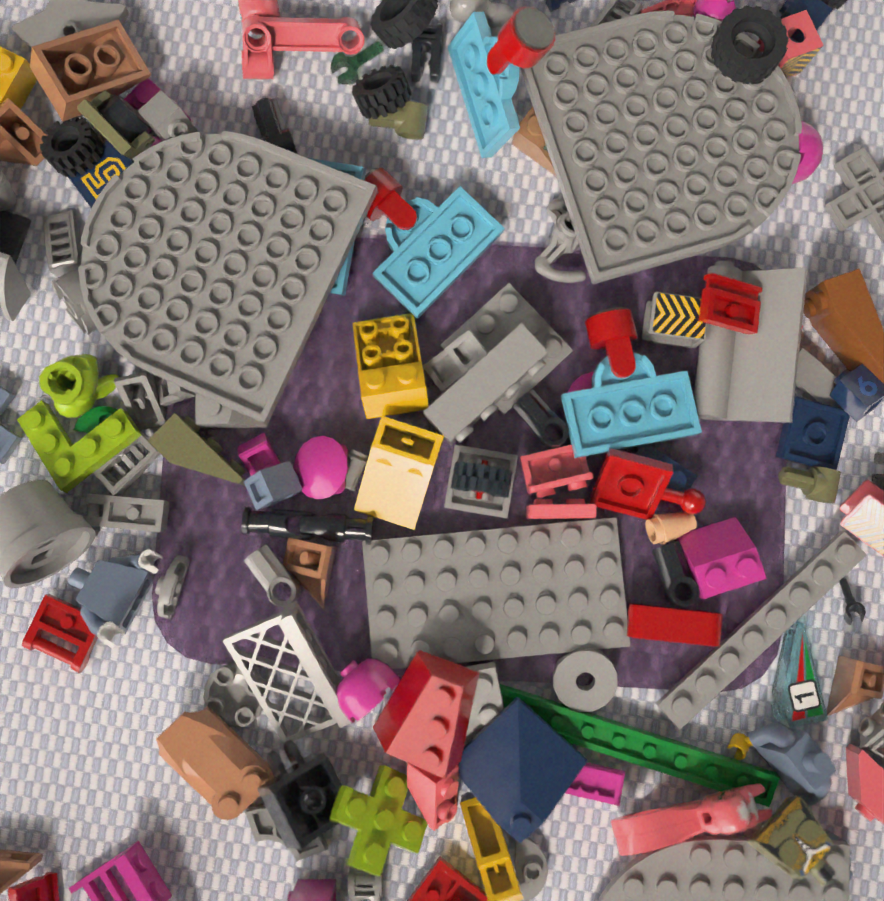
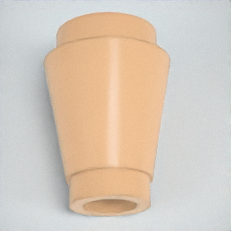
[645,512,697,545]

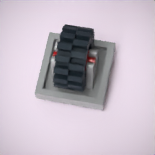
[444,445,518,519]

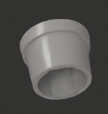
[0,480,96,588]

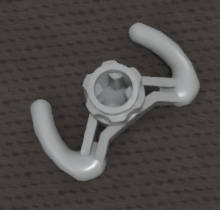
[535,199,586,283]

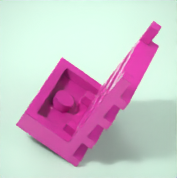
[68,840,172,901]

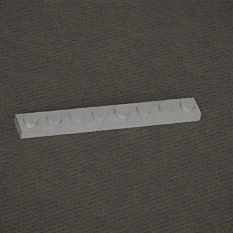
[656,531,867,730]

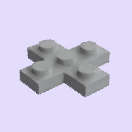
[824,147,884,243]

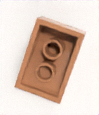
[30,20,151,121]

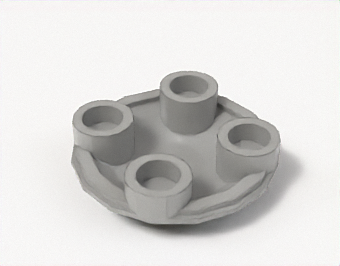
[203,663,266,727]

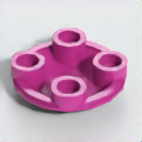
[293,436,348,499]

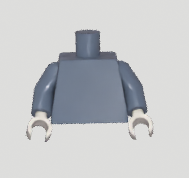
[68,549,163,648]

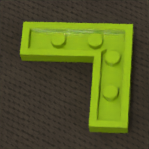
[17,400,142,493]

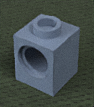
[243,461,303,511]

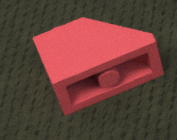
[846,744,884,824]

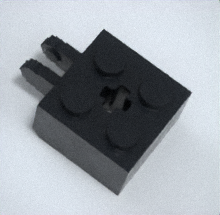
[257,740,342,850]

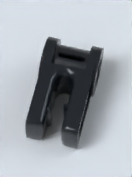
[411,23,443,83]

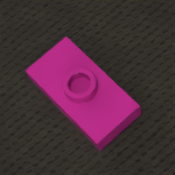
[565,762,625,806]

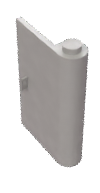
[693,261,808,423]

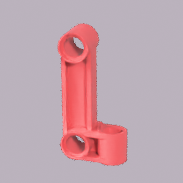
[241,14,364,80]

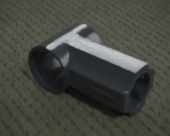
[251,97,298,154]
[512,389,569,449]
[651,541,700,606]

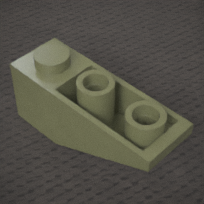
[147,413,247,486]

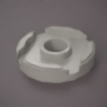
[552,648,618,712]

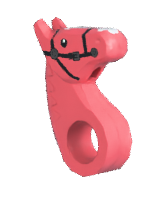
[611,784,772,855]

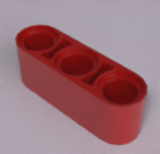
[626,604,723,647]

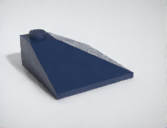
[458,696,587,844]

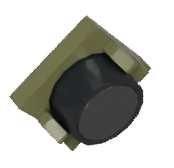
[77,90,155,159]

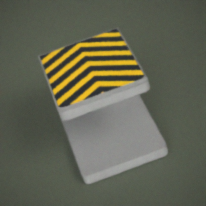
[641,292,707,348]

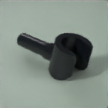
[839,577,866,625]

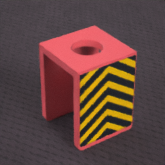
[757,10,824,78]
[840,480,884,556]

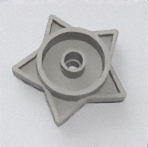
[12,0,129,48]

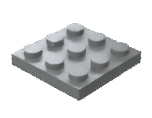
[440,283,573,415]

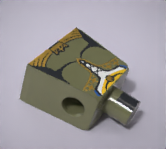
[747,796,836,886]

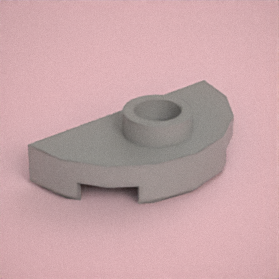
[155,555,190,620]
[515,837,548,901]

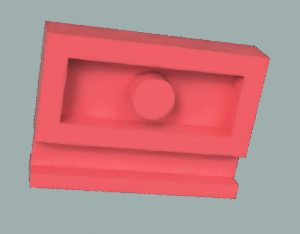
[526,499,596,519]

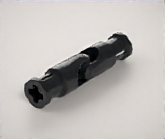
[242,506,374,545]

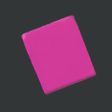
[237,433,281,476]

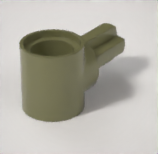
[368,101,428,140]
[778,466,841,504]

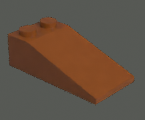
[803,268,884,384]

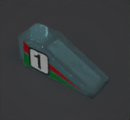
[771,621,828,729]

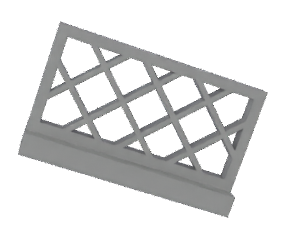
[223,601,351,745]

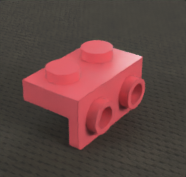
[519,445,594,499]

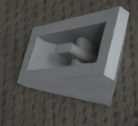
[114,372,167,430]

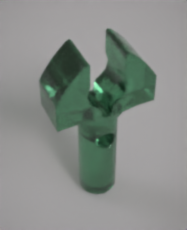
[330,41,384,85]

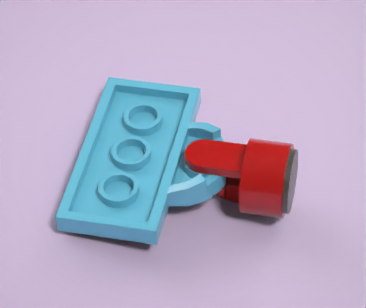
[447,6,555,158]
[364,167,505,319]
[561,307,702,458]

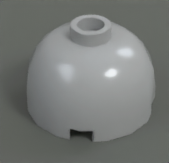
[51,271,97,335]

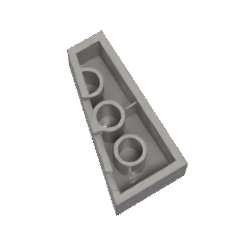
[424,323,548,446]

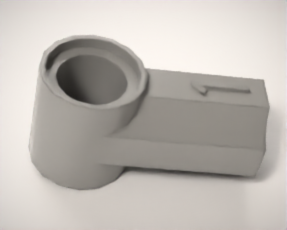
[244,544,301,607]

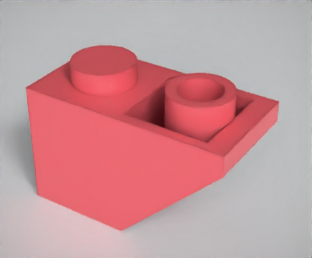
[407,763,459,831]

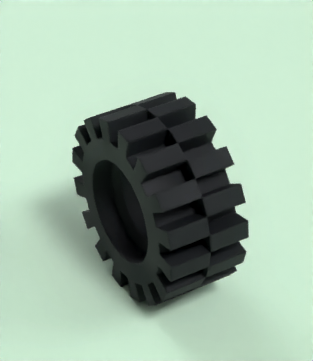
[352,65,412,119]
[40,117,104,177]

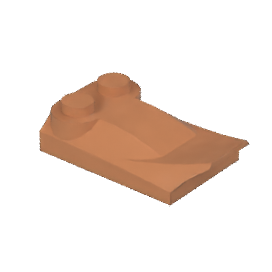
[155,705,274,821]

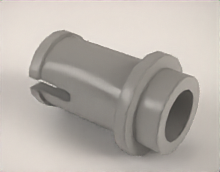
[345,449,369,491]

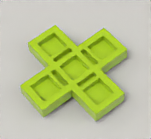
[329,765,428,876]

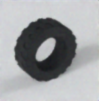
[370,0,438,49]
[711,5,789,84]

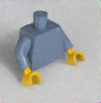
[727,723,836,808]

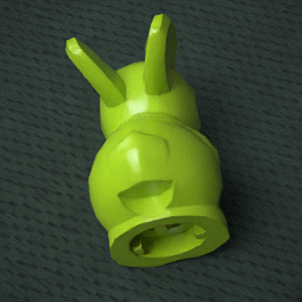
[39,354,119,418]

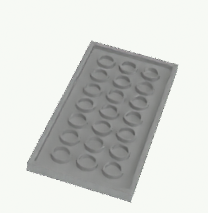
[362,518,630,669]

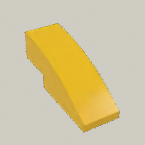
[460,797,524,901]

